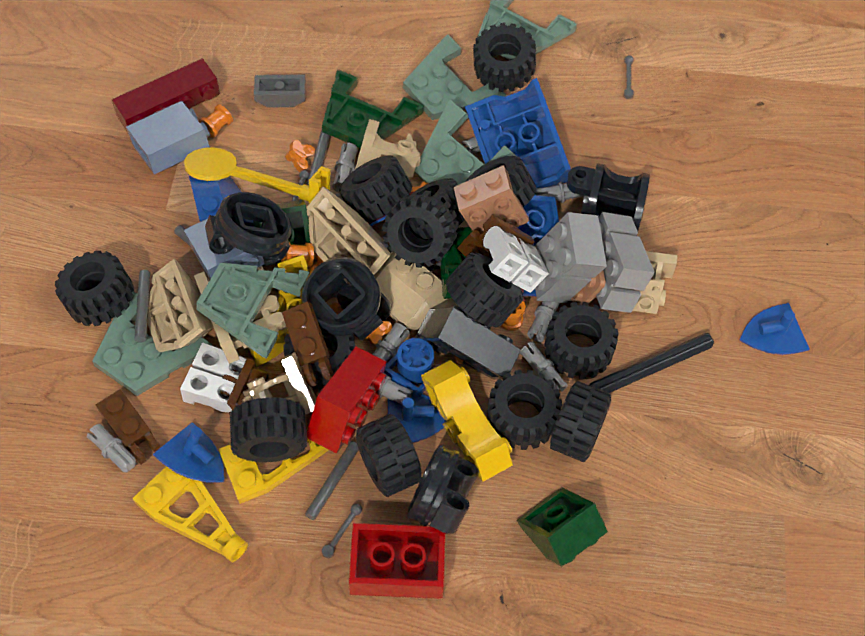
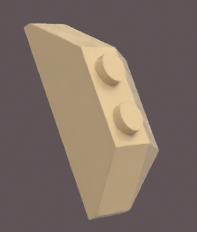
[307,187,390,283]
[374,251,459,330]
[147,259,214,352]

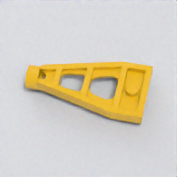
[219,429,329,504]
[132,466,248,562]

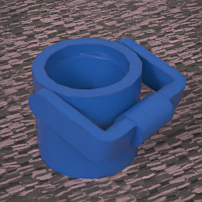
[384,338,434,397]

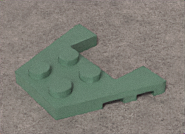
[478,0,577,60]
[403,35,507,120]
[415,100,518,185]
[196,263,310,358]
[92,291,213,396]

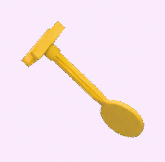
[184,147,331,220]

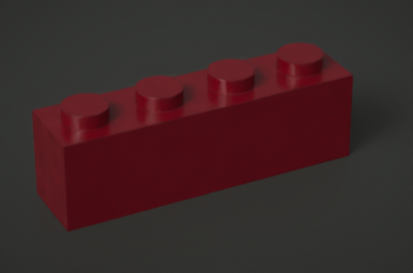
[112,58,220,133]

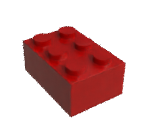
[307,347,387,454]
[349,523,446,599]

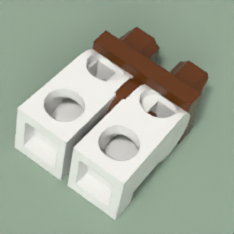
[479,215,549,293]
[180,342,269,415]

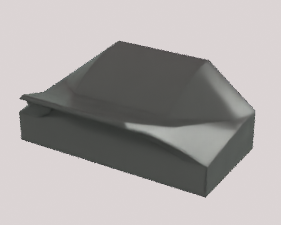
[254,75,305,108]

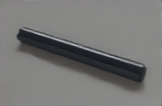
[589,333,714,393]

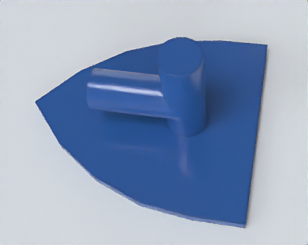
[740,303,810,355]
[388,394,447,443]
[153,423,224,482]

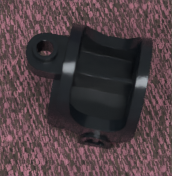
[566,163,650,231]

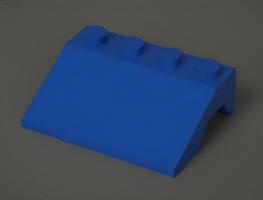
[465,78,571,189]

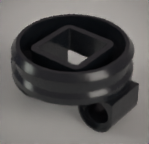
[205,192,292,263]
[302,257,383,342]
[407,445,479,534]

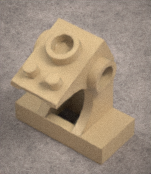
[355,119,420,177]
[629,251,677,314]
[242,352,317,414]

